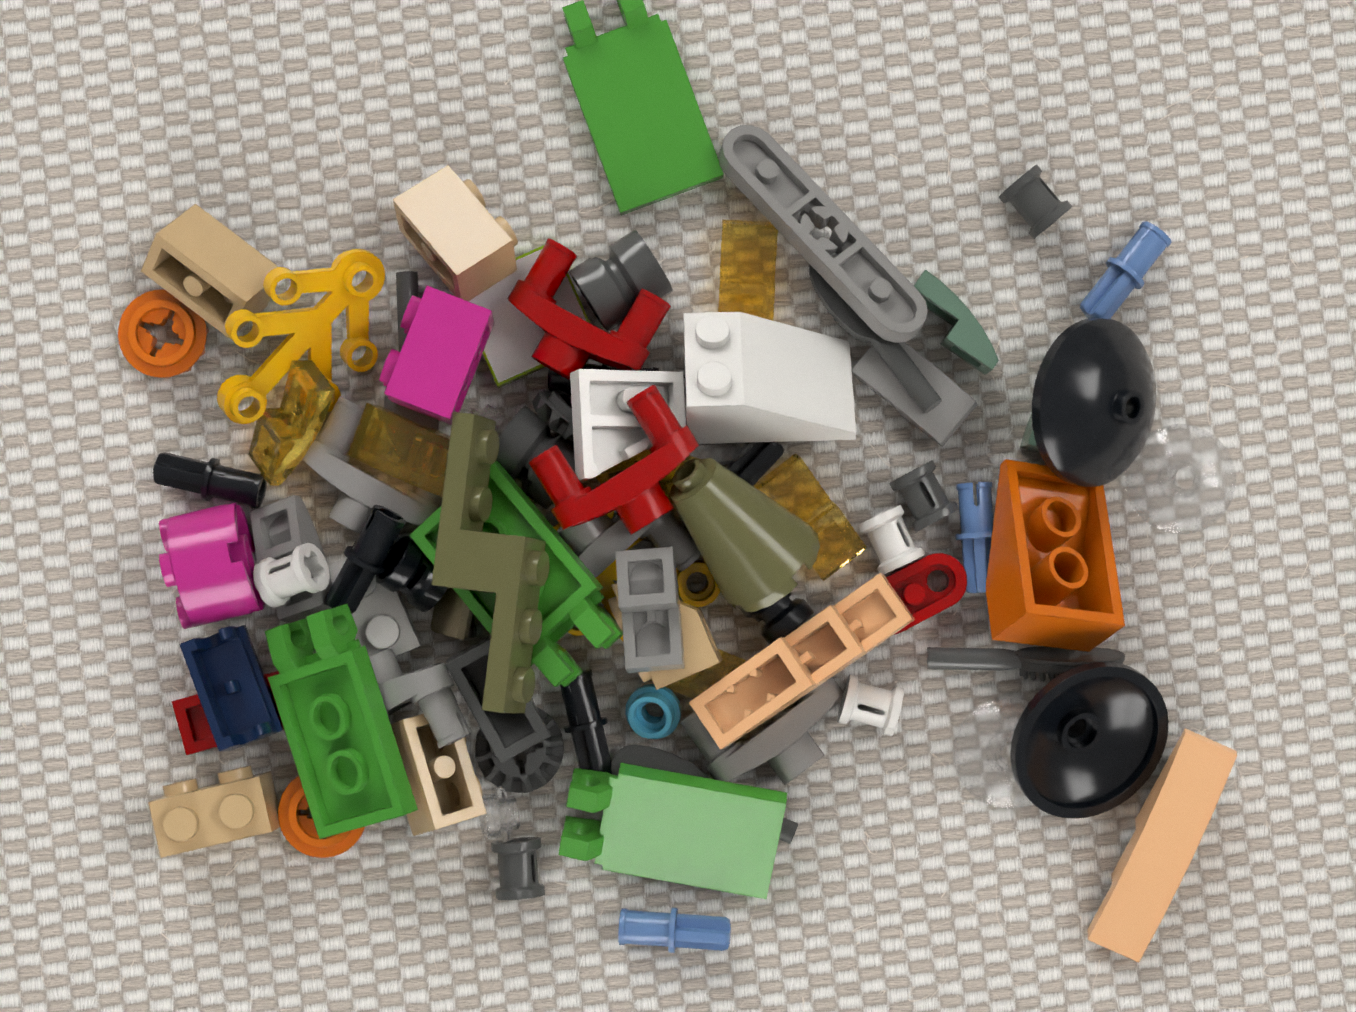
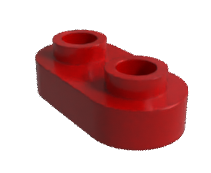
[886,553,967,635]

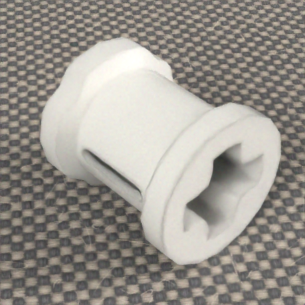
[858,505,925,574]
[253,542,330,608]
[837,674,904,736]

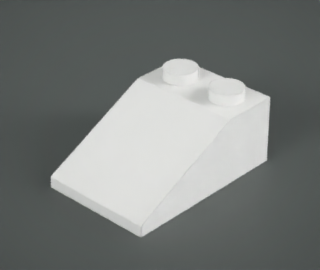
[683,312,856,444]

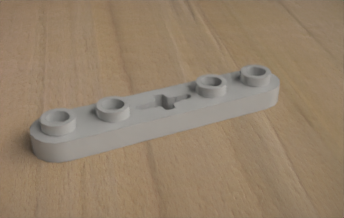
[718,125,928,343]

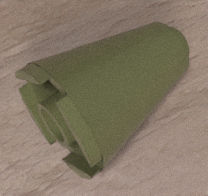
[670,458,820,612]

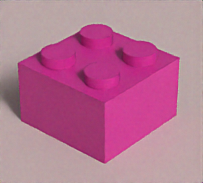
[379,285,494,425]

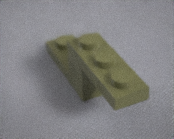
[432,412,550,713]

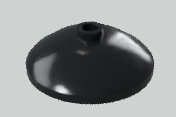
[1032,318,1156,487]
[1010,662,1169,818]

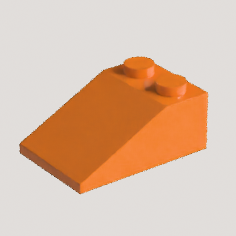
[985,459,1125,652]

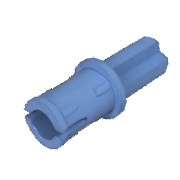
[1080,221,1172,319]
[955,482,994,593]
[618,907,731,953]

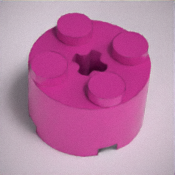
[159,503,265,629]

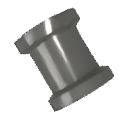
[999,164,1073,239]
[889,460,959,532]
[491,837,545,900]

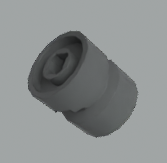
[569,230,673,333]
[496,406,575,509]

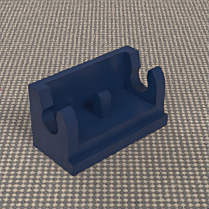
[179,625,284,752]

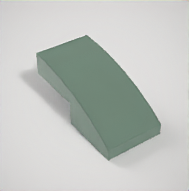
[913,269,999,375]

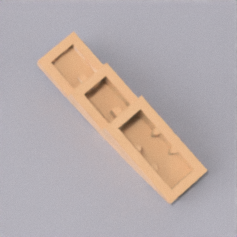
[689,573,915,750]
[1087,728,1237,962]

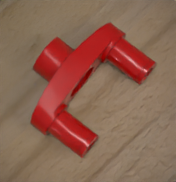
[507,238,671,380]
[529,384,699,535]

